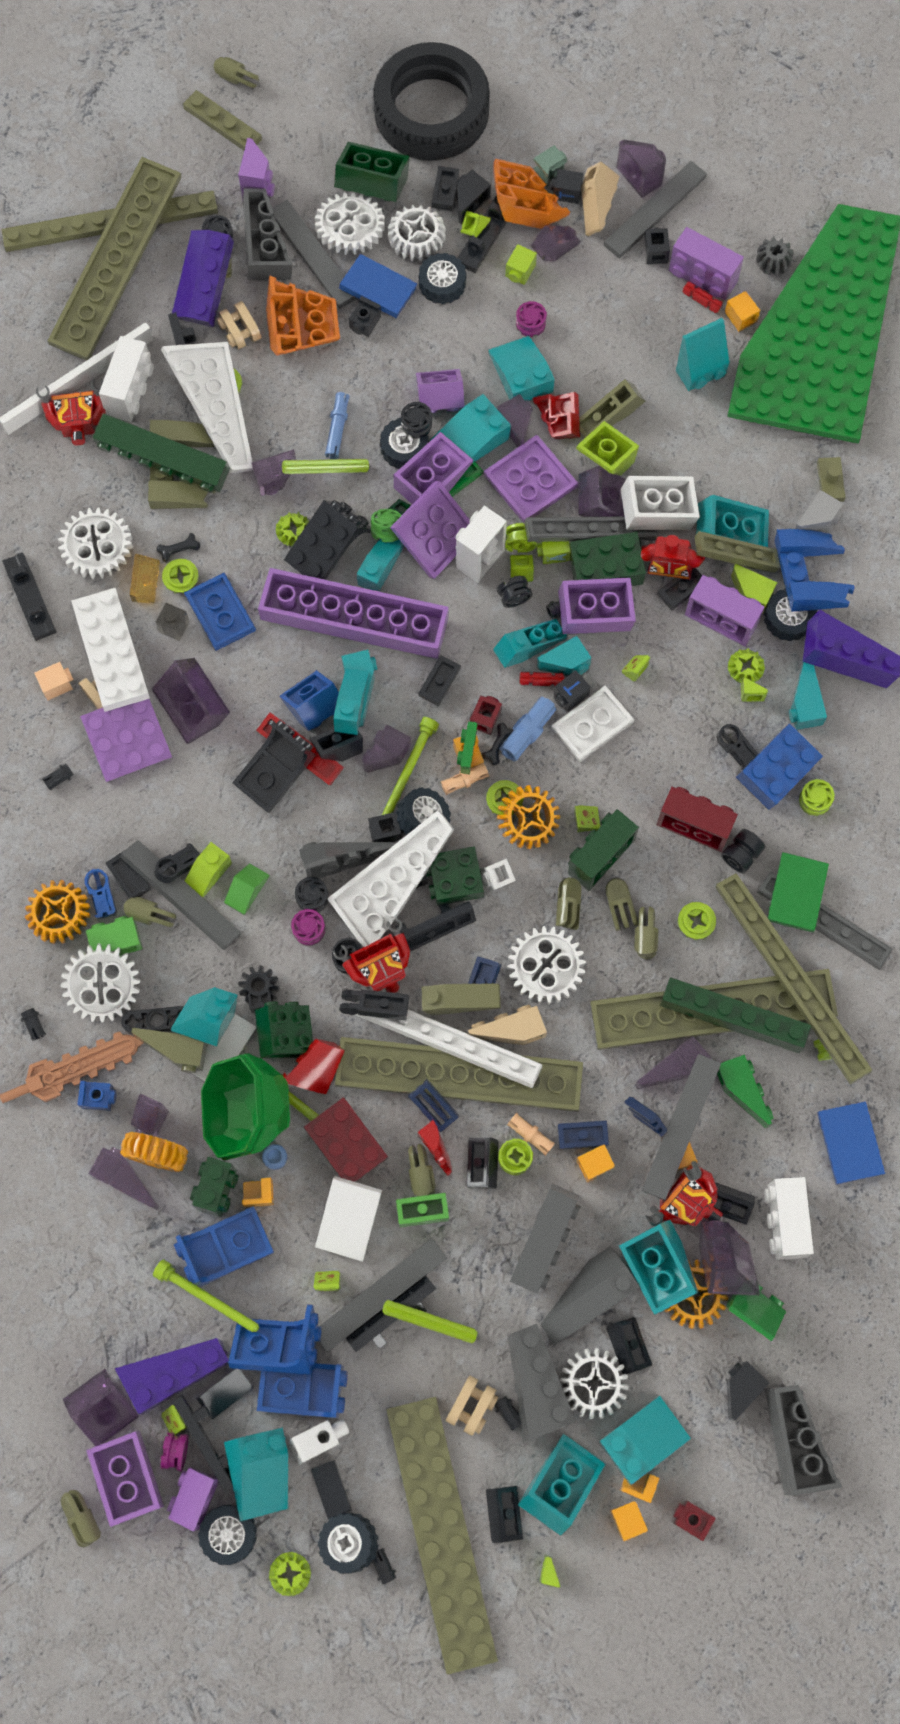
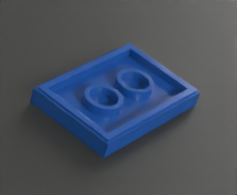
[339,254,418,318]
[184,572,256,651]
[817,1101,885,1185]

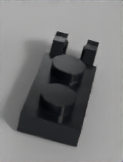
[339,989,410,1020]

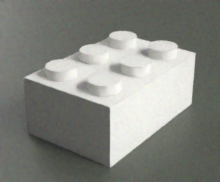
[99,336,154,422]
[620,476,700,530]
[455,505,507,583]
[764,1177,814,1260]

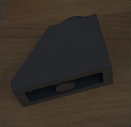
[457,169,491,224]
[310,728,363,762]
[727,1361,770,1421]

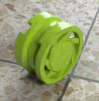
[505,523,537,553]
[799,779,835,816]
[498,1139,533,1175]

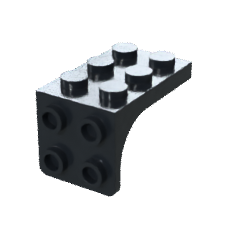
[284,500,371,580]
[232,720,316,813]

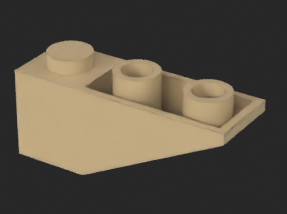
[581,162,620,236]
[468,1005,547,1045]

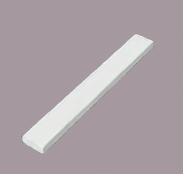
[0,323,154,435]
[356,1003,542,1088]

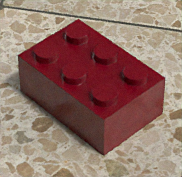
[656,786,738,852]
[304,1097,388,1182]

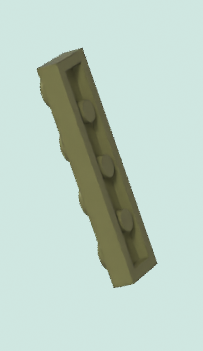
[183,90,262,151]
[694,531,780,573]

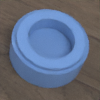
[262,1144,287,1170]

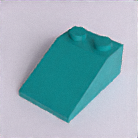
[676,318,730,392]
[488,336,555,407]
[429,394,511,462]
[696,494,769,547]
[619,1220,698,1315]
[599,1396,691,1485]
[224,1427,288,1521]
[518,1434,606,1536]

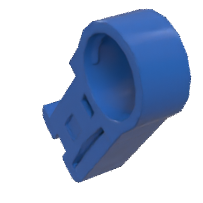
[84,869,117,919]

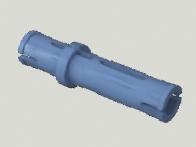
[325,392,350,459]

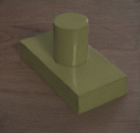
[817,457,846,502]

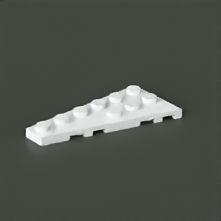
[161,342,254,473]
[327,810,454,947]

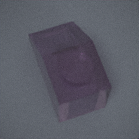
[497,394,533,448]
[251,449,296,496]
[131,1094,169,1137]

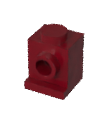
[470,695,502,735]
[672,1501,716,1541]

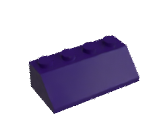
[172,230,234,328]

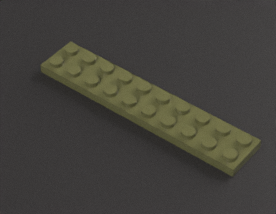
[47,157,182,361]
[590,969,838,1050]
[335,1037,583,1112]
[386,1397,498,1675]

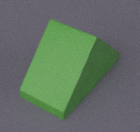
[224,863,270,915]

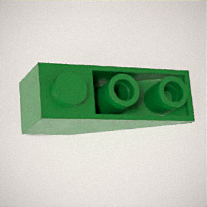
[717,1055,773,1128]

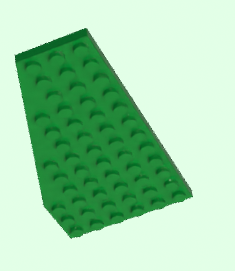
[727,204,900,444]

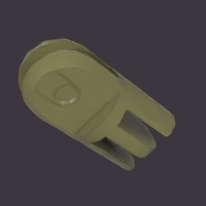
[213,57,259,88]
[556,877,582,930]
[605,878,639,931]
[124,897,176,927]
[634,906,659,960]
[408,1144,436,1196]
[61,1490,101,1548]

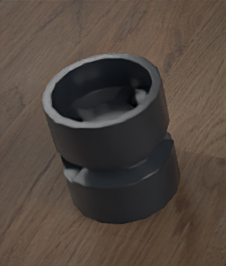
[721,829,766,874]

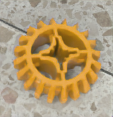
[497,785,561,849]
[25,880,90,944]
[120,1132,188,1172]
[664,1260,728,1329]

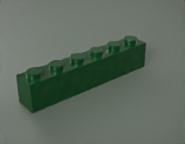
[92,414,230,493]
[660,977,811,1053]

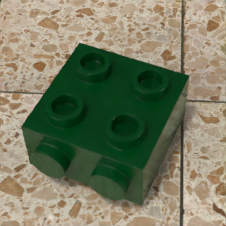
[426,846,484,906]
[255,1001,313,1058]
[190,1157,239,1218]

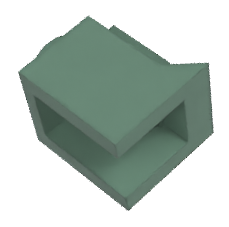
[533,145,567,187]

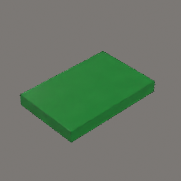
[767,852,829,933]

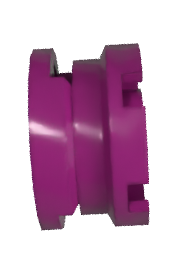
[516,301,547,337]
[291,909,326,946]
[161,1432,189,1472]

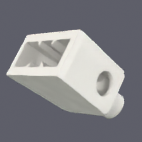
[288,1419,349,1465]

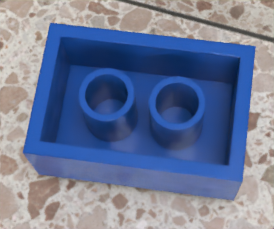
[736,723,823,810]

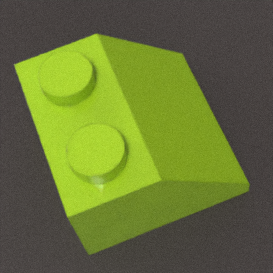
[576,421,639,476]

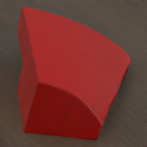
[533,392,580,439]
[283,1039,345,1094]
[417,1120,452,1176]

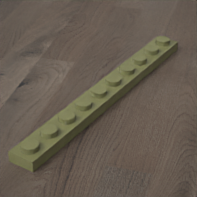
[1,190,218,252]
[715,873,872,1085]

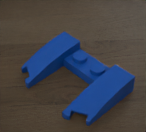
[774,529,855,612]

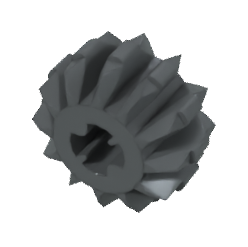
[756,236,794,276]

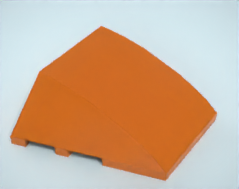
[493,159,570,229]
[266,276,340,356]

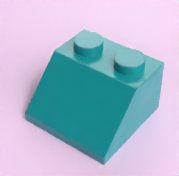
[171,987,238,1047]

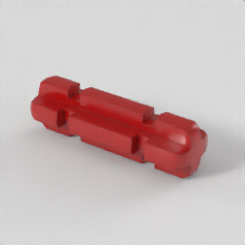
[682,282,723,313]
[519,671,565,687]

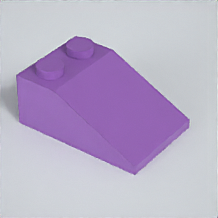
[393,432,473,504]

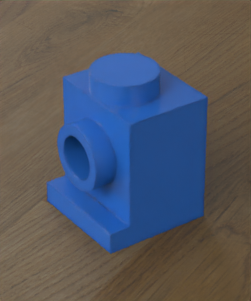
[78,1081,117,1111]

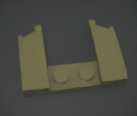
[148,420,216,509]

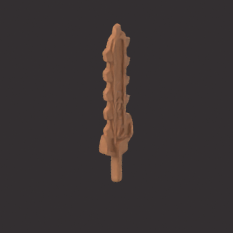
[0,1031,143,1103]

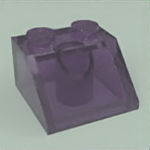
[616,139,666,198]
[578,466,626,517]
[62,1369,139,1447]

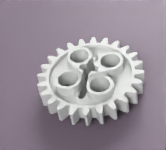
[315,192,385,255]
[58,507,133,579]
[507,926,586,1005]
[61,943,141,1023]

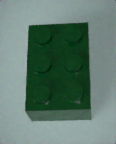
[334,141,410,202]
[570,532,646,586]
[568,809,639,891]

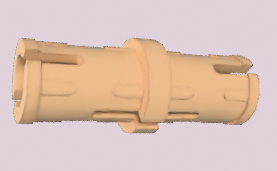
[440,763,489,795]
[507,1112,555,1156]

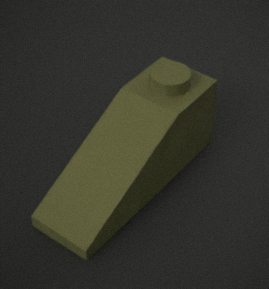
[579,379,646,438]
[421,984,501,1016]
[132,1028,208,1073]

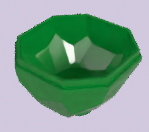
[201,1053,290,1161]

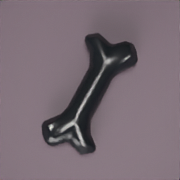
[156,533,201,562]
[481,722,514,766]

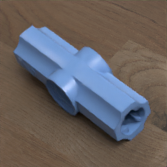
[499,696,557,761]

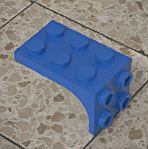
[174,1206,274,1287]
[228,1304,321,1374]
[257,1363,348,1418]

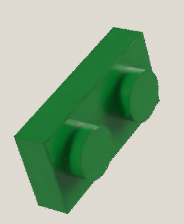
[457,721,477,775]

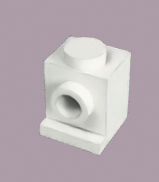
[480,859,516,891]

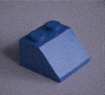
[280,670,339,731]

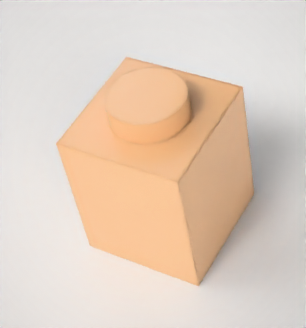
[35,662,74,700]

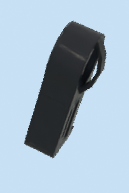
[717,724,758,770]
[154,843,200,883]

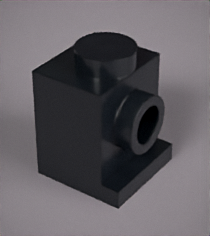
[644,228,670,265]
[349,296,381,337]
[368,812,405,842]

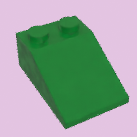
[726,1279,786,1342]

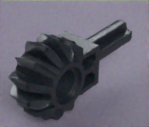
[238,965,280,1035]

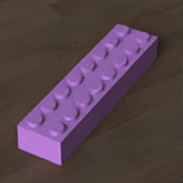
[258,568,449,659]

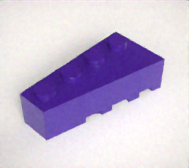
[802,610,900,689]
[114,1338,230,1415]

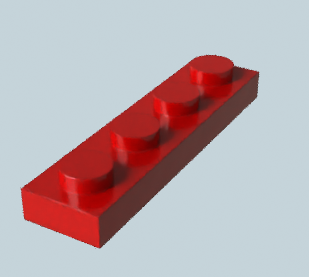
[256,712,344,786]

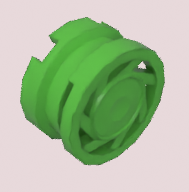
[371,509,402,542]

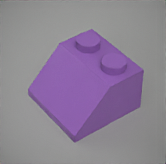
[238,138,275,200]
[416,369,465,413]
[167,1467,219,1531]

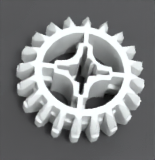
[388,204,446,262]
[559,1348,629,1419]

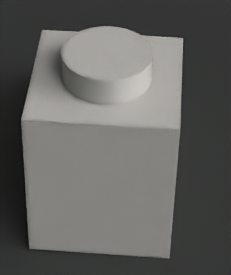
[795,490,843,532]

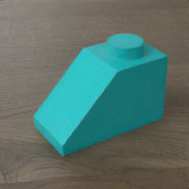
[537,636,592,676]

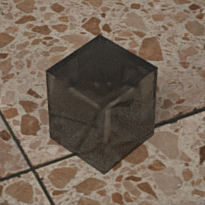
[156,603,190,641]

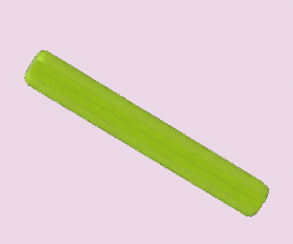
[282,459,369,474]
[382,1300,478,1343]

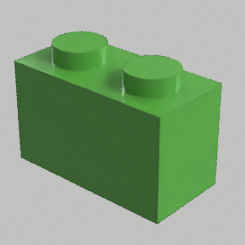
[86,916,143,956]
[396,1193,449,1228]

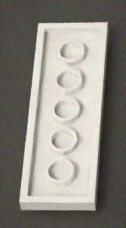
[71,588,150,712]

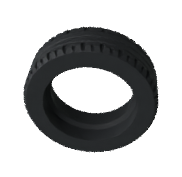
[373,42,490,161]

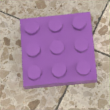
[484,435,578,523]
[390,481,470,579]
[80,699,172,782]

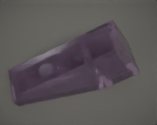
[635,1036,712,1089]
[88,1147,159,1211]

